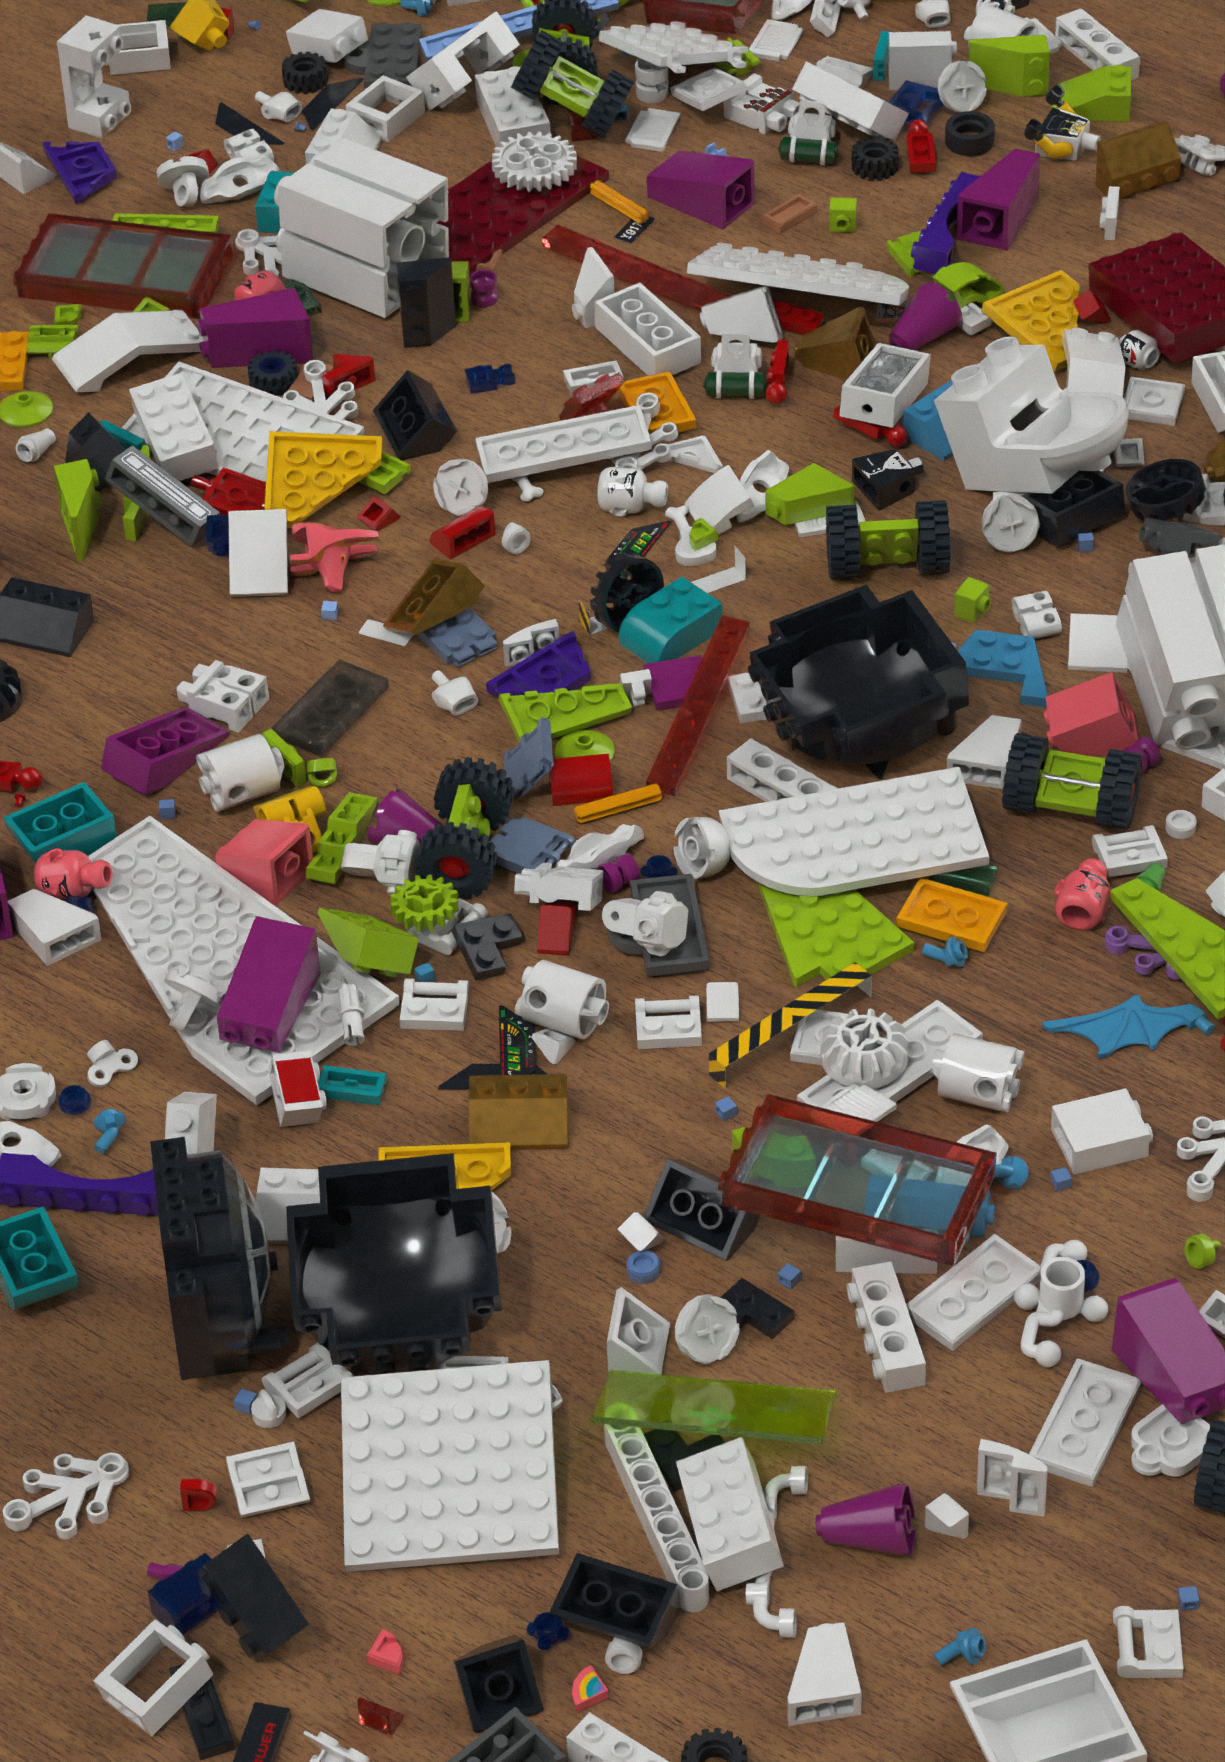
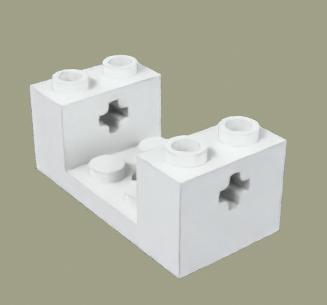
[406,11,520,110]
[57,16,131,139]

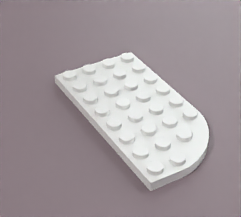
[687,243,909,306]
[122,361,365,482]
[719,767,989,896]

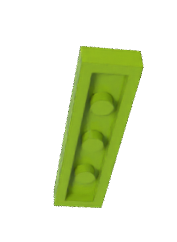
[110,213,220,241]

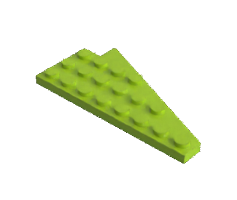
[756,881,914,987]

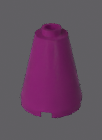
[889,282,963,351]
[368,788,446,846]
[815,1484,916,1556]

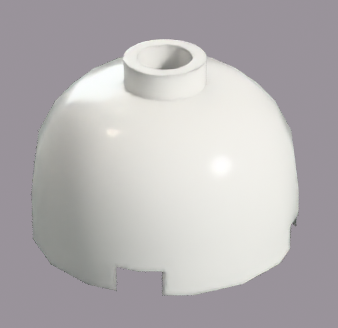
[674,817,730,879]

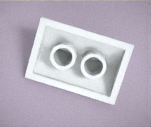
[836,1229,938,1274]

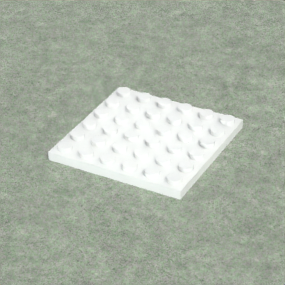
[341,1360,559,1572]

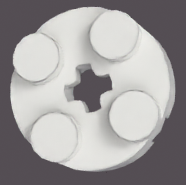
[0,1063,56,1120]

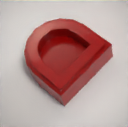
[180,1479,218,1511]

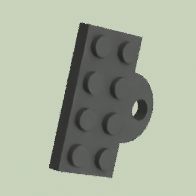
[343,22,422,89]
[607,874,710,976]

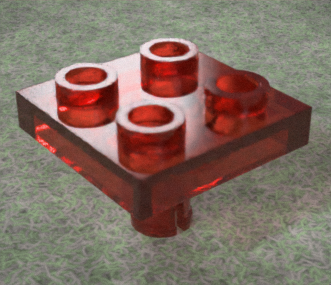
[558,372,625,421]

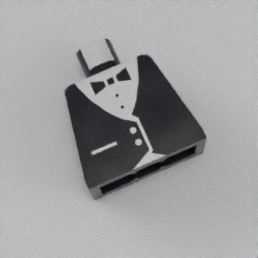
[852,450,924,511]

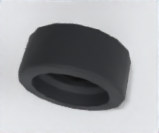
[945,111,995,156]

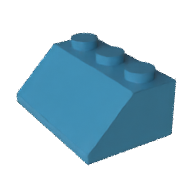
[903,380,953,461]

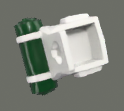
[778,100,839,166]
[703,333,768,399]

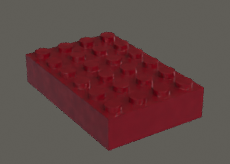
[1088,232,1225,363]

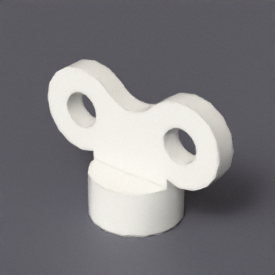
[87,1040,138,1088]

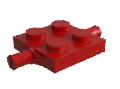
[191,467,266,520]

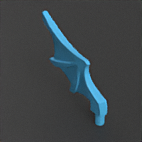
[1042,995,1215,1059]

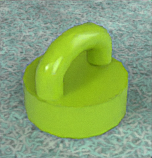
[306,758,337,787]
[1184,1233,1221,1269]

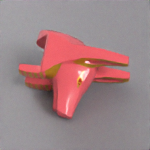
[289,522,379,593]

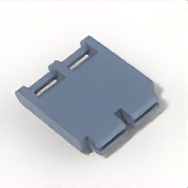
[417,608,497,667]
[504,717,554,801]
[489,816,575,874]

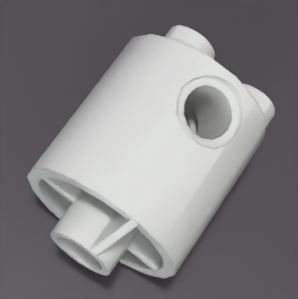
[964,4,1039,47]
[196,734,284,812]
[515,960,609,1039]
[930,1033,1025,1112]

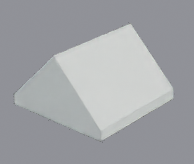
[0,142,56,194]
[607,1287,670,1378]

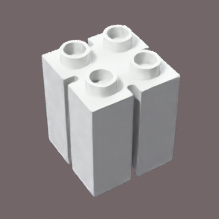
[274,138,449,318]
[1115,544,1225,749]

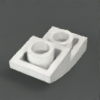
[503,619,559,667]

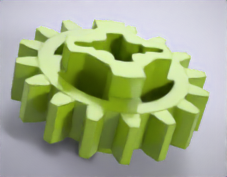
[390,874,459,932]

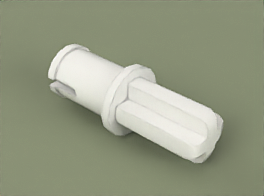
[338,983,365,1046]

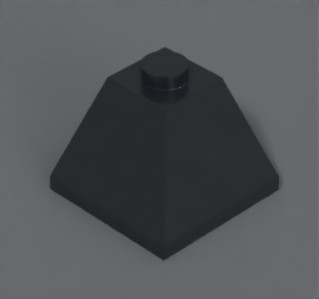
[65,412,126,492]
[453,1635,544,1732]

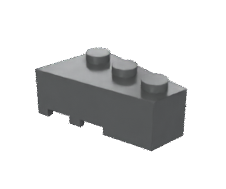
[448,1707,566,1762]

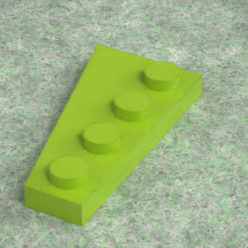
[499,683,633,743]

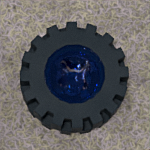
[248,350,298,397]

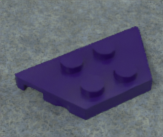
[42,142,117,204]
[486,631,591,696]

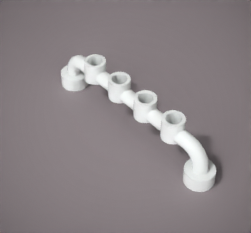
[746,1466,808,1638]

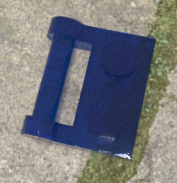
[888,80,944,125]

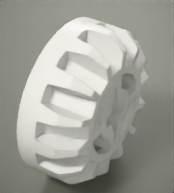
[820,1008,908,1088]

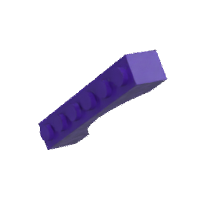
[911,172,980,274]
[0,1153,158,1216]

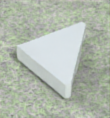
[659,435,723,473]

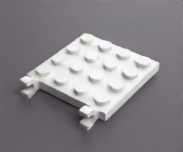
[599,22,748,73]

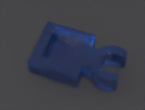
[465,364,515,394]

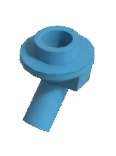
[400,0,433,16]
[921,937,968,967]
[93,1109,126,1154]
[982,1156,1029,1190]
[933,1628,986,1666]

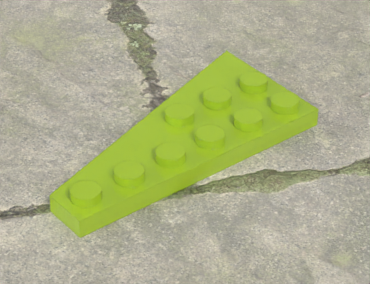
[1110,878,1225,1020]

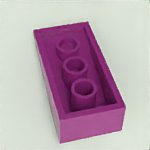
[101,706,230,795]

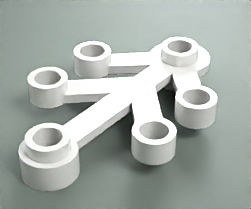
[235,229,282,277]
[283,360,359,420]
[610,392,678,471]
[1177,1117,1225,1202]
[3,1453,129,1539]

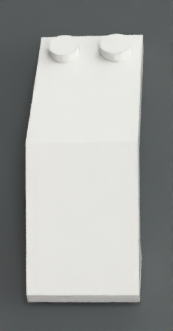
[52,310,203,393]
[1062,328,1125,398]

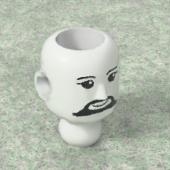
[597,467,668,517]

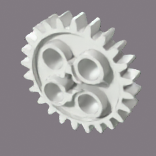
[492,131,577,192]

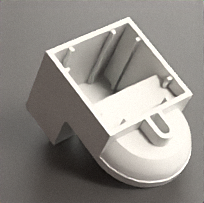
[934,337,1129,494]

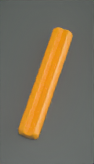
[590,180,649,224]
[574,783,662,824]

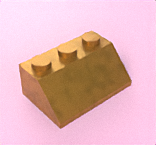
[1095,120,1181,199]
[469,1074,569,1150]

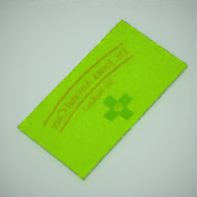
[591,1370,836,1445]

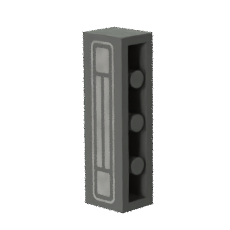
[104,445,220,547]

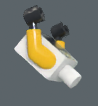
[1024,84,1101,160]

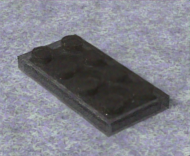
[272,659,389,757]

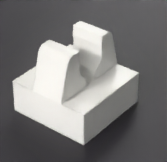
[619,669,652,707]

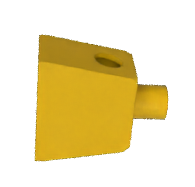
[169,0,229,51]

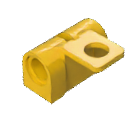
[253,786,326,853]

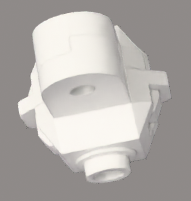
[341,830,421,896]
[602,891,688,956]

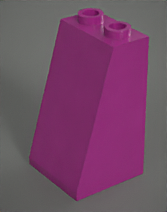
[957,149,1040,251]
[646,151,755,230]
[197,288,313,368]
[217,916,321,1053]
[1112,1278,1225,1424]

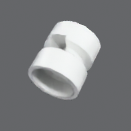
[635,58,669,103]

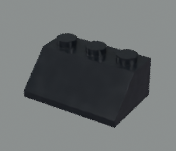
[396,257,456,348]
[373,370,457,461]
[1021,470,1125,547]
[0,577,94,657]
[643,1158,767,1261]
[196,1534,309,1662]
[549,1553,680,1648]

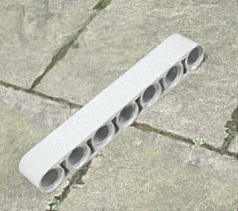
[604,1407,709,1613]

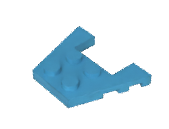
[958,630,1048,708]

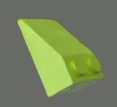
[968,35,1050,97]
[1052,65,1132,122]
[54,459,102,562]
[318,907,419,977]

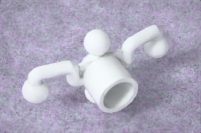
[1014,1240,1108,1367]

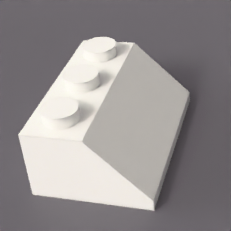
[305,109,382,164]
[256,1168,320,1245]

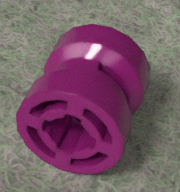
[470,270,498,307]
[1122,736,1161,774]
[598,853,640,893]

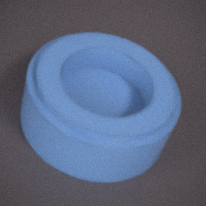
[627,1250,660,1284]

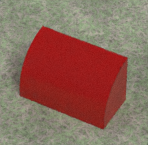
[429,506,495,559]
[549,753,613,806]

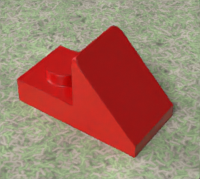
[322,354,375,399]
[537,901,577,956]

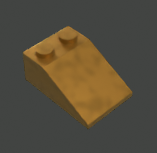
[383,559,485,635]

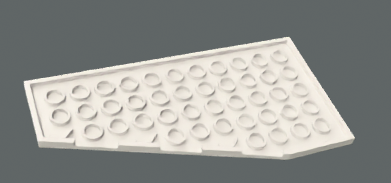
[88,816,399,1106]

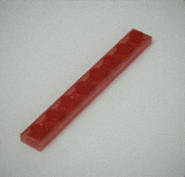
[542,225,732,312]
[646,615,750,796]

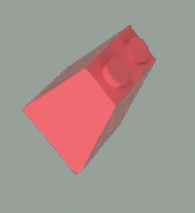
[1043,672,1139,756]
[215,819,313,906]

